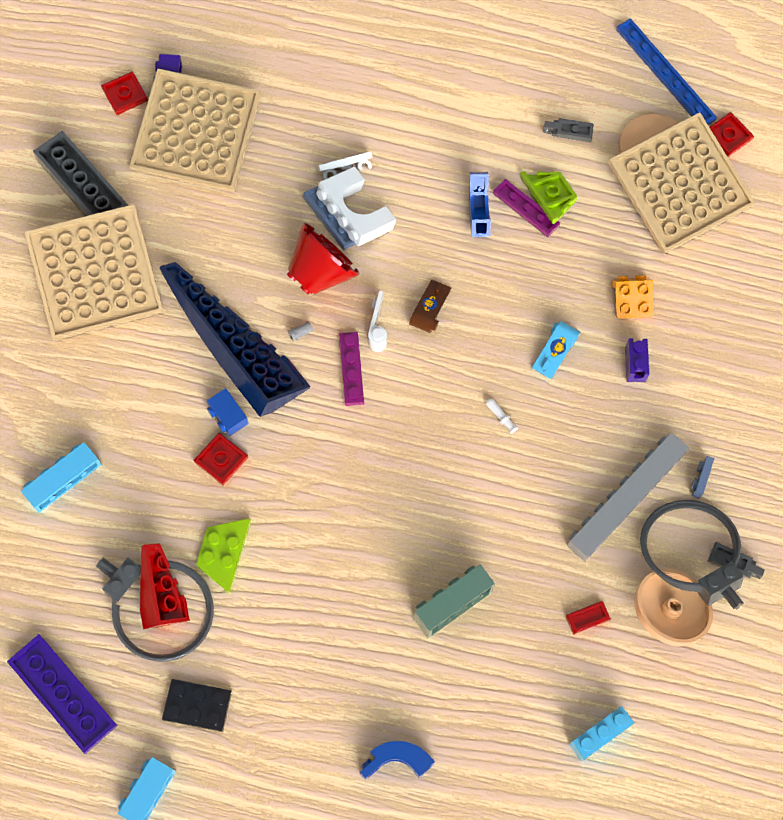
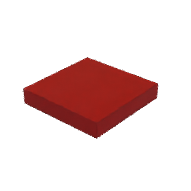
[101,71,148,115]
[709,112,754,157]
[193,432,249,486]

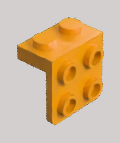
[612,275,654,319]

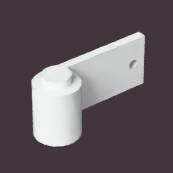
[368,291,387,352]

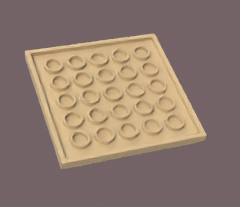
[129,69,261,192]
[608,112,756,255]
[24,204,164,341]

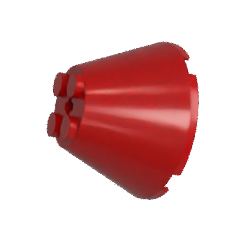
[287,223,360,294]

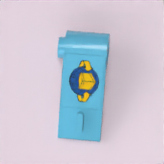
[532,321,581,380]

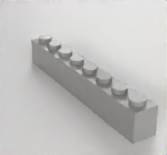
[567,432,689,562]

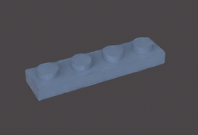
[302,186,356,250]

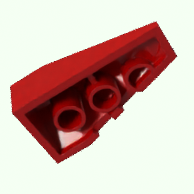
[140,543,190,630]

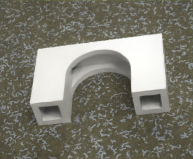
[316,166,396,246]

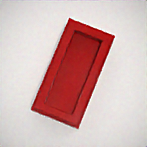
[565,601,611,635]

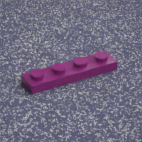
[493,179,560,237]
[339,332,364,406]

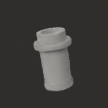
[288,321,313,341]

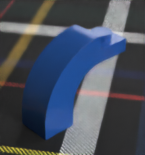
[469,172,491,237]
[360,741,435,781]

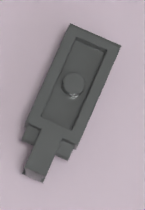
[543,118,594,142]
[707,542,765,579]

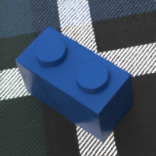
[206,388,249,436]

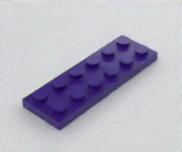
[7,634,118,754]

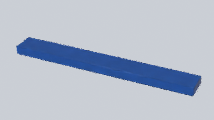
[616,18,717,125]

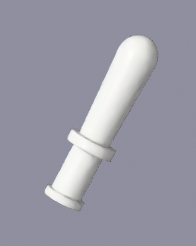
[486,398,518,434]

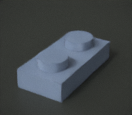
[691,456,715,498]

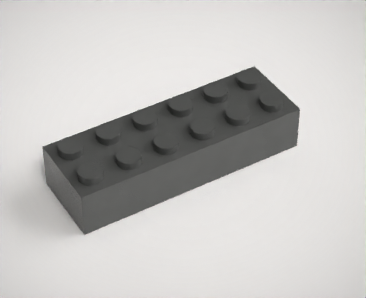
[33,130,128,216]

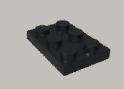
[162,679,232,732]

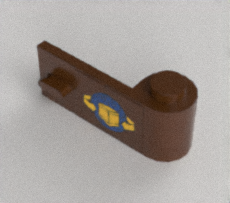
[409,280,452,333]

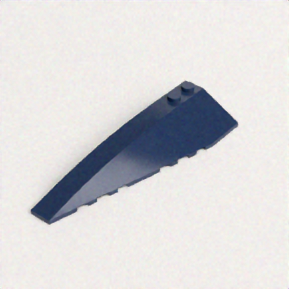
[159,262,311,417]

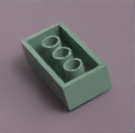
[414,564,495,638]

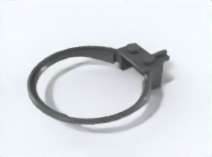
[640,500,744,610]
[96,557,214,662]

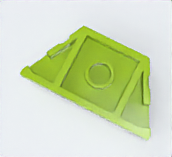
[520,171,577,224]
[196,519,251,593]

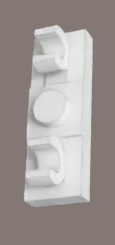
[317,152,373,180]

